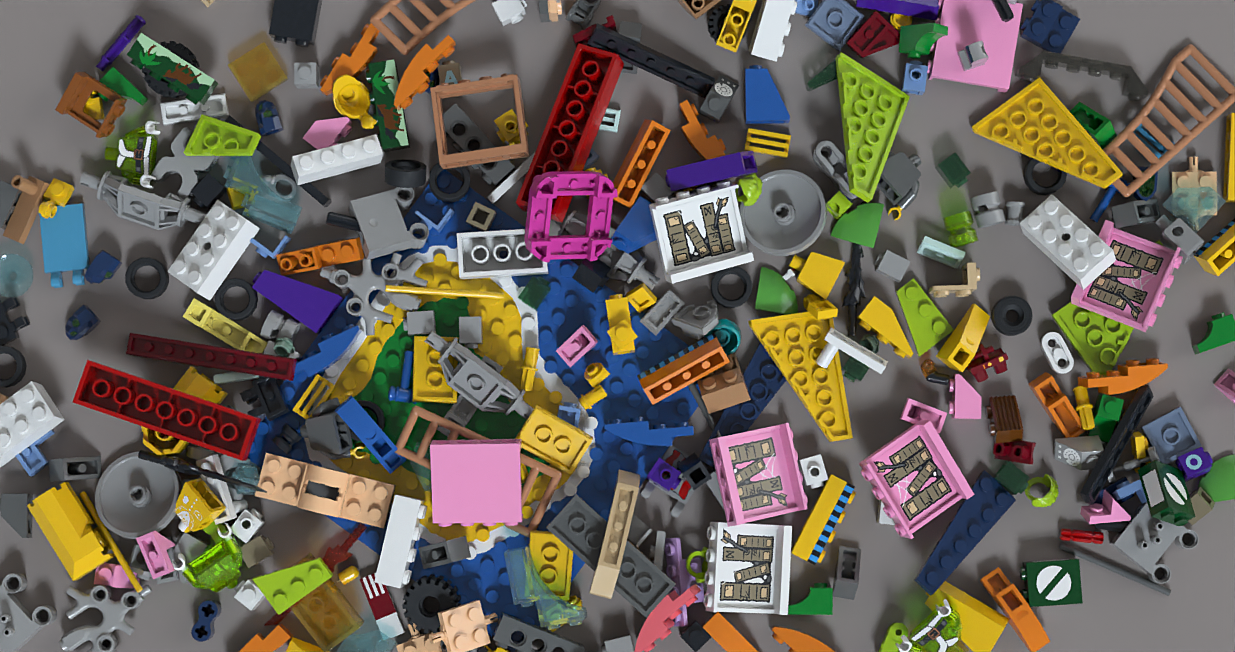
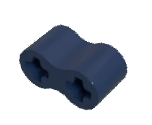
[191,600,222,642]

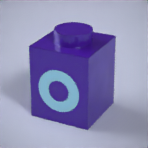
[1175,447,1213,482]

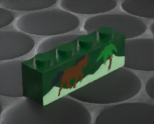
[127,33,218,105]
[366,59,410,152]

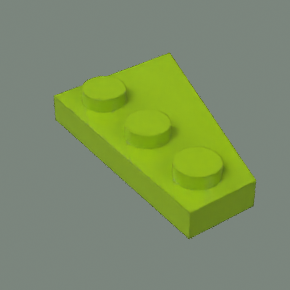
[183,114,261,156]
[896,278,954,357]
[252,557,333,615]

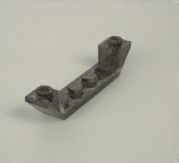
[1015,51,1149,101]

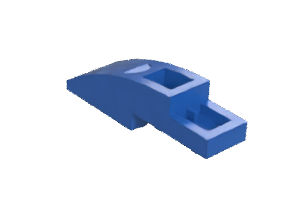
[294,324,362,378]
[335,396,407,474]
[604,417,694,446]

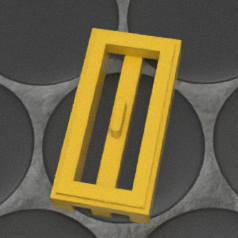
[744,128,791,158]
[293,374,336,419]

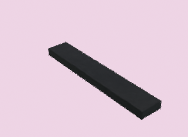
[587,23,715,98]
[225,115,331,207]
[1080,384,1154,505]

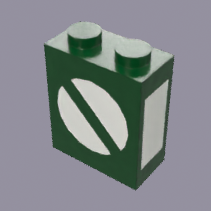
[1138,460,1196,526]
[1020,559,1083,607]

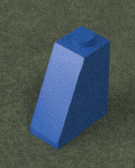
[744,65,790,124]
[611,196,657,254]

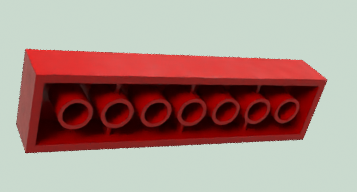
[516,43,624,223]
[73,360,261,461]

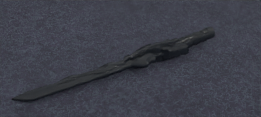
[842,201,867,337]
[138,450,267,493]

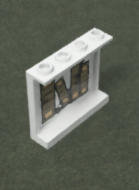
[649,180,754,284]
[703,522,792,615]

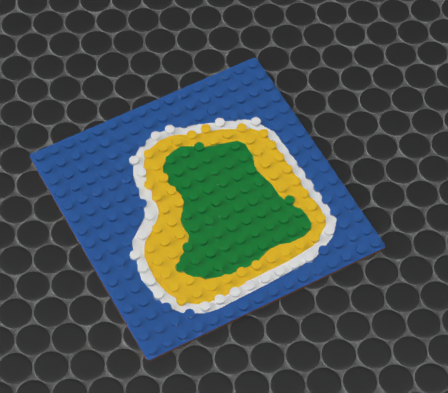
[248,169,702,652]

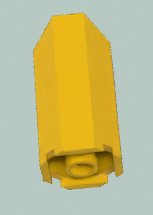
[141,366,228,455]
[27,482,115,581]

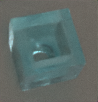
[231,463,260,495]

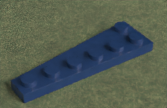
[699,343,786,468]
[914,470,1016,596]

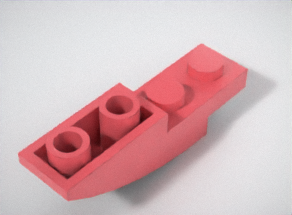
[634,584,701,652]

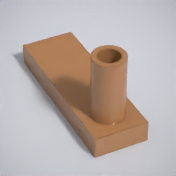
[3,175,50,244]

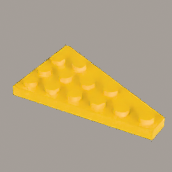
[972,77,1122,189]
[748,312,853,442]

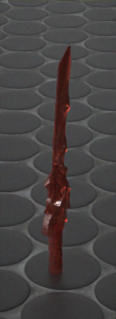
[264,523,367,626]

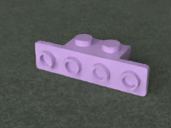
[664,538,704,627]

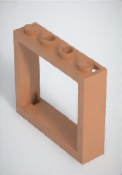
[430,73,530,169]

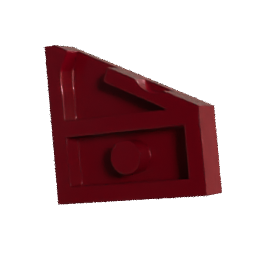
[846,11,900,58]
[572,15,617,48]

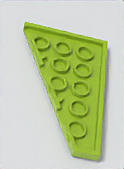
[836,52,910,203]
[1051,240,1164,375]

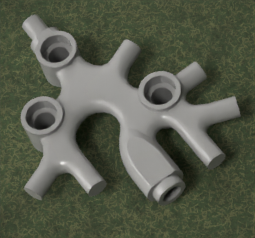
[320,253,428,336]
[59,584,152,652]

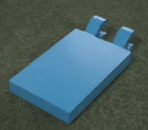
[39,203,90,288]

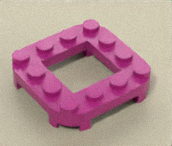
[524,171,618,262]

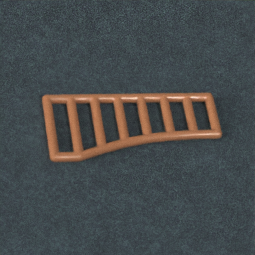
[370,0,476,55]
[1103,44,1235,197]
[395,406,562,538]

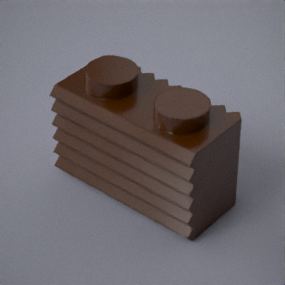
[985,395,1023,443]

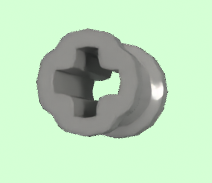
[1005,202,1025,226]

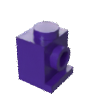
[646,457,682,492]

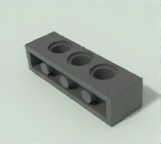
[443,103,516,187]
[492,612,585,652]

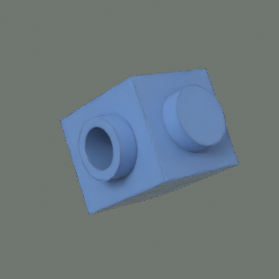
[901,61,928,95]

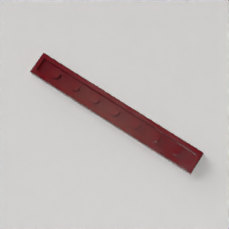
[126,333,297,381]

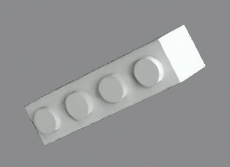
[291,134,383,185]

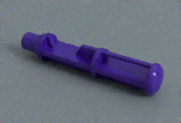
[96,15,146,72]

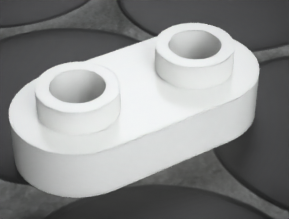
[1040,332,1074,374]

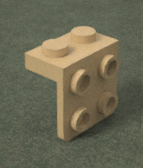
[928,263,980,298]

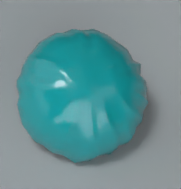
[704,319,742,355]

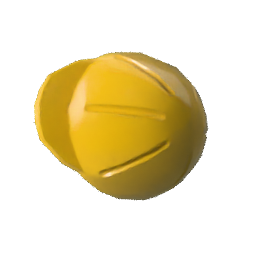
[332,74,377,129]

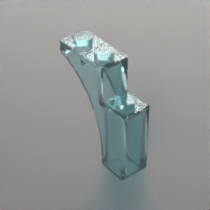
[223,156,302,234]
[504,546,587,630]

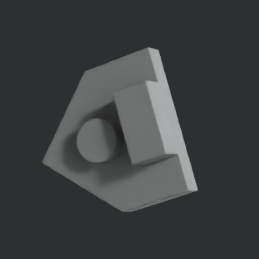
[671,299,719,340]

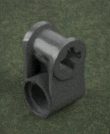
[566,0,601,30]

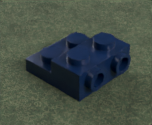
[1020,0,1080,58]

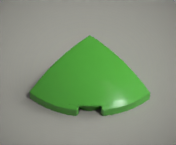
[831,202,884,248]
[755,267,798,315]
[1198,454,1235,502]

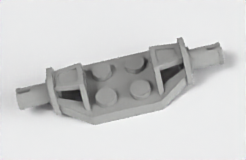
[80,171,208,230]
[553,210,660,290]
[424,331,534,420]

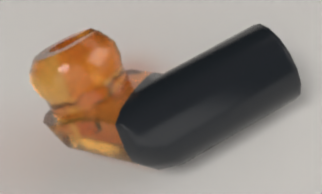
[921,359,949,385]

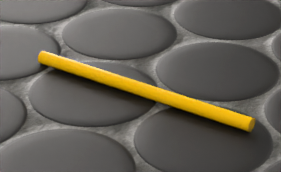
[385,285,504,299]
[79,491,143,593]

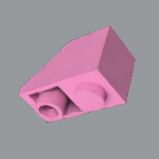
[303,117,352,150]
[948,374,982,419]

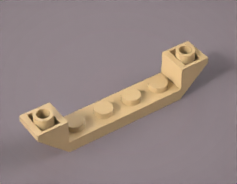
[589,469,640,599]

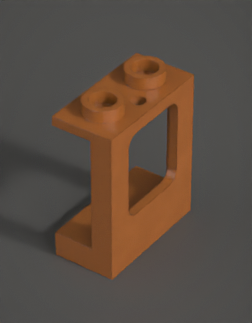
[55,72,127,138]

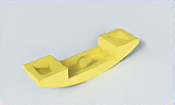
[183,298,268,354]

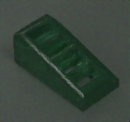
[806,59,838,91]

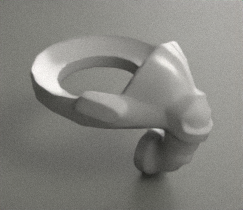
[260,173,297,202]

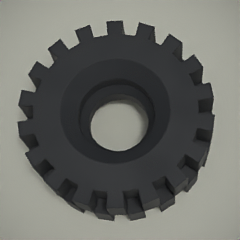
[142,41,200,98]
[402,574,461,633]

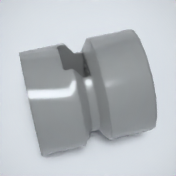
[970,191,1006,229]
[260,310,301,342]

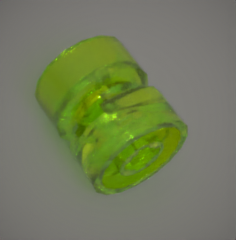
[943,211,979,248]

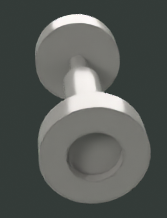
[1108,446,1160,484]

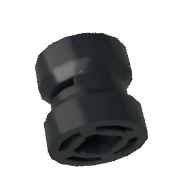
[271,423,302,454]

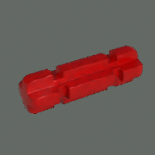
[1060,528,1104,544]

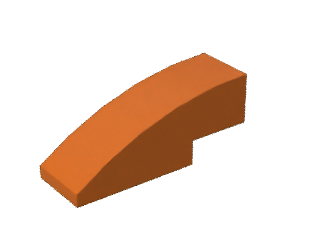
[1028,372,1086,438]
[702,612,758,652]
[239,623,294,652]

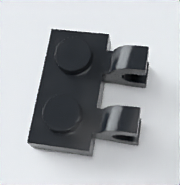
[0,297,30,346]
[240,376,290,422]

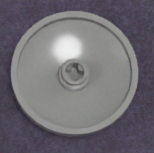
[740,169,827,256]
[95,452,182,539]

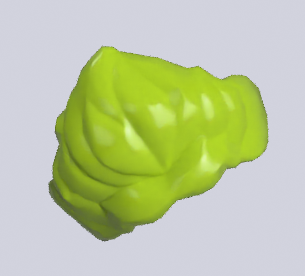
[735,173,763,206]
[1024,474,1059,507]
[686,547,709,583]

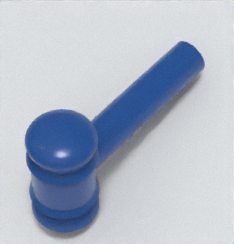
[1090,177,1130,223]
[388,351,417,404]

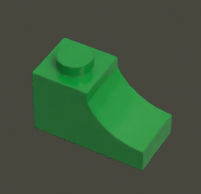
[899,23,948,59]
[97,67,148,106]
[1069,102,1117,150]
[1192,312,1235,354]
[1087,394,1124,443]
[788,583,833,615]

